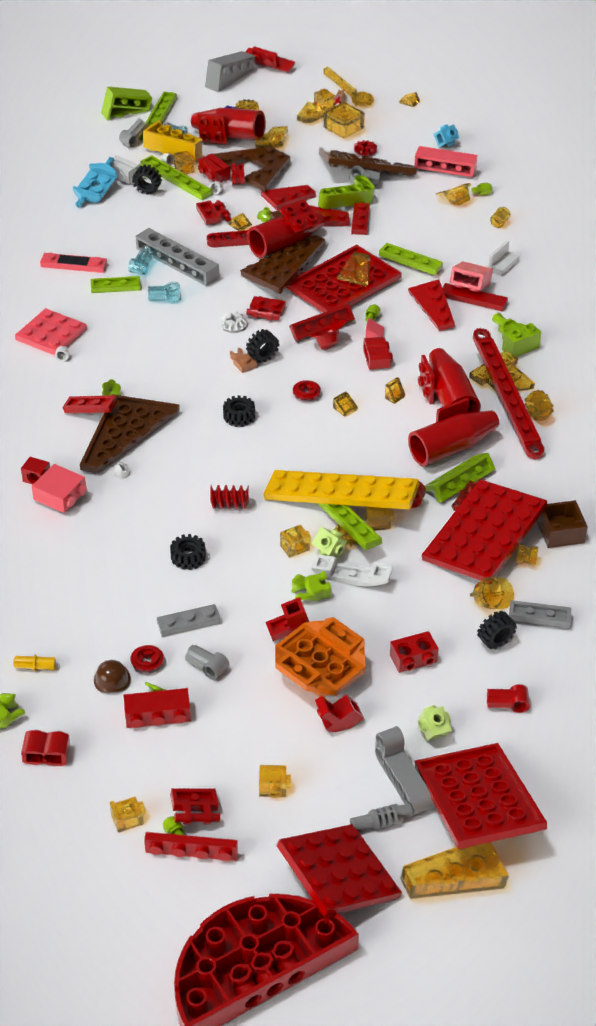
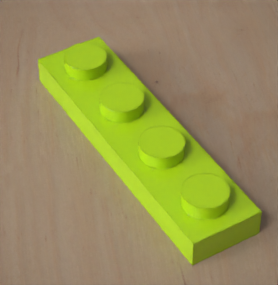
[379,243,443,275]

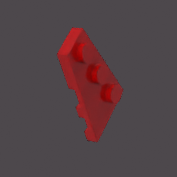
[261,185,316,210]
[309,205,349,226]

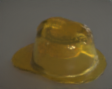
[436,183,471,206]
[470,577,514,609]

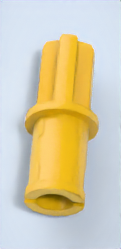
[13,654,56,671]

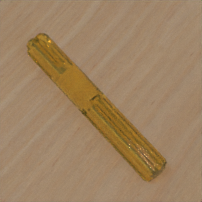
[323,66,358,97]

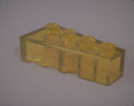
[400,842,509,899]

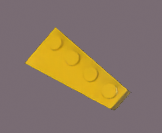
[143,121,202,161]

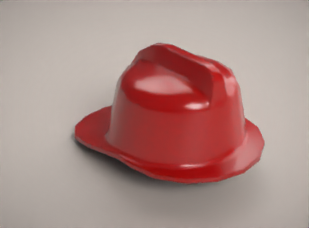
[311,319,347,350]

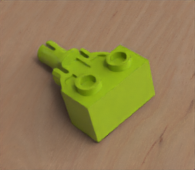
[492,312,542,359]

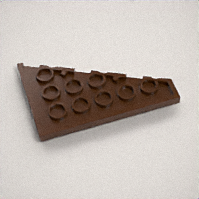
[319,147,417,176]
[240,235,326,294]
[80,394,180,473]

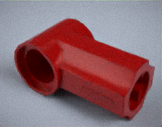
[487,684,530,713]

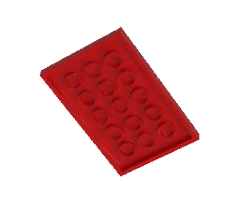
[286,244,402,313]
[421,479,548,584]
[414,743,547,849]

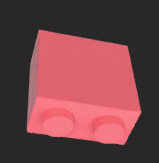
[449,261,493,292]
[32,464,87,513]

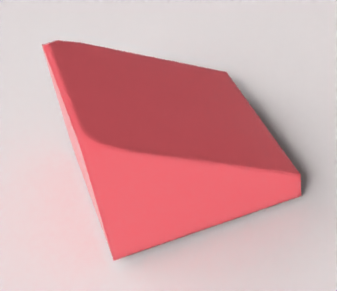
[365,318,384,338]

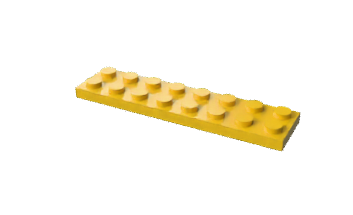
[263,470,419,510]

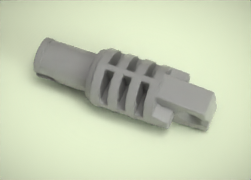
[350,804,413,831]

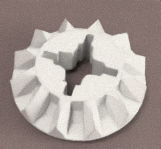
[220,312,247,331]

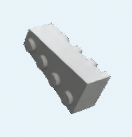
[205,51,255,92]

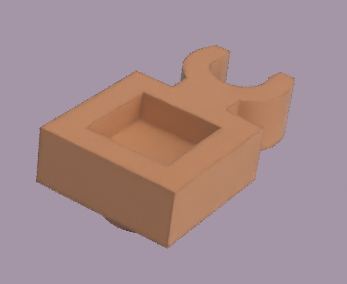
[230,348,257,373]

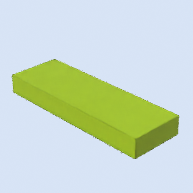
[91,276,140,293]

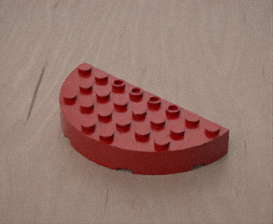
[174,894,359,1026]

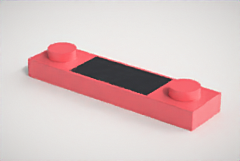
[40,252,107,273]

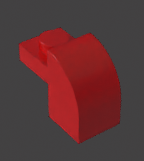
[265,597,309,641]
[315,694,365,732]

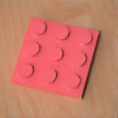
[15,308,87,355]

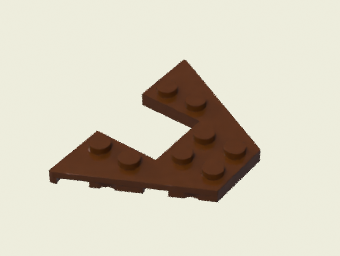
[208,146,290,192]

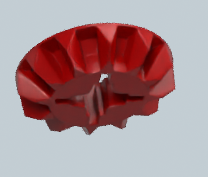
[354,140,377,156]
[293,380,321,401]
[130,645,164,673]

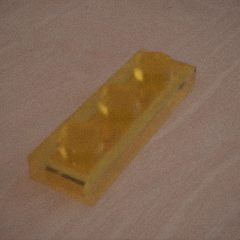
[469,351,518,386]

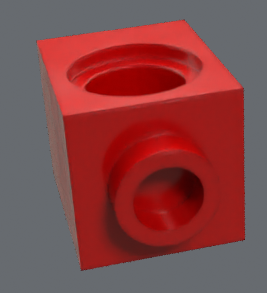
[21,457,50,485]

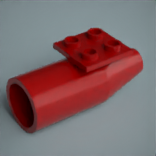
[191,107,266,144]
[247,199,324,258]
[418,348,481,413]
[408,398,499,467]

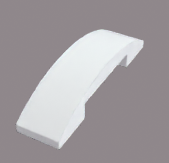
[311,554,393,586]

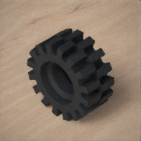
[132,164,162,195]
[246,329,279,363]
[223,395,255,427]
[170,534,206,570]
[477,611,517,650]

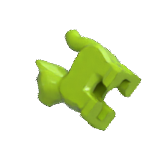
[291,571,332,601]
[0,693,25,729]

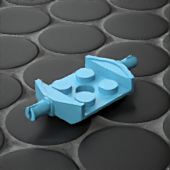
[73,157,117,208]

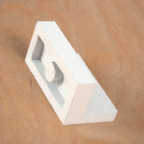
[488,240,519,276]

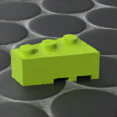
[101,86,152,121]

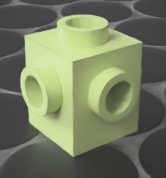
[312,527,347,558]
[418,705,452,741]

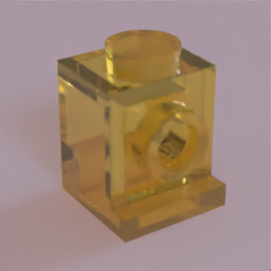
[109,796,146,833]

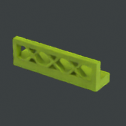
[424,453,496,503]

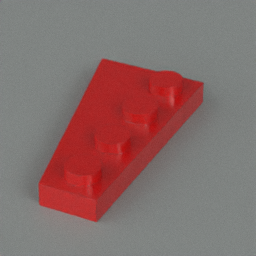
[408,279,455,331]

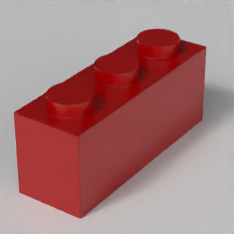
[123,688,191,728]

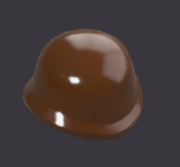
[94,659,131,693]

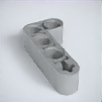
[375,726,435,816]

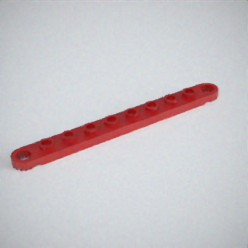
[472,328,545,459]

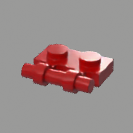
[196,200,231,225]
[246,296,286,321]
[170,788,221,825]

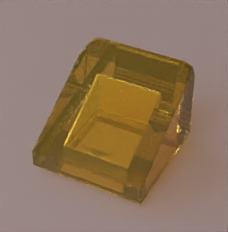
[399,92,420,107]
[228,213,252,231]
[385,377,405,404]
[333,391,358,417]

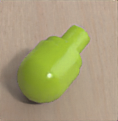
[471,183,493,196]
[365,304,381,322]
[163,816,185,835]

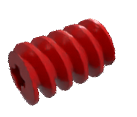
[210,485,249,509]

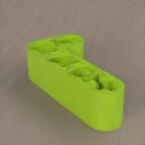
[318,175,375,209]

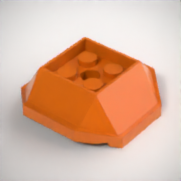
[275,617,366,697]

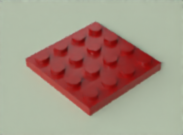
[276,824,402,917]

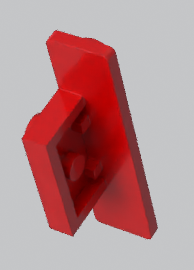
[246,46,295,73]

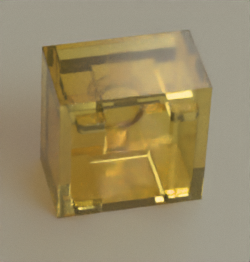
[324,102,365,139]

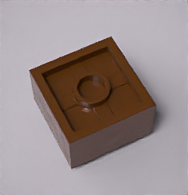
[536,500,588,548]

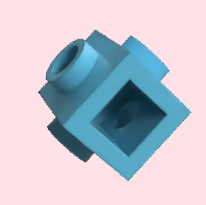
[433,124,460,148]

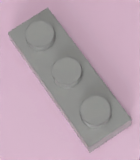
[509,600,571,628]
[156,604,221,637]

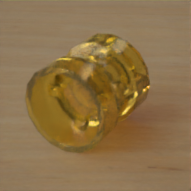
[490,207,511,228]
[516,544,538,566]

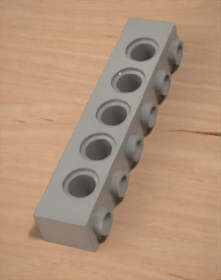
[135,228,220,286]

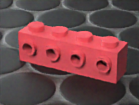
[414,146,478,177]

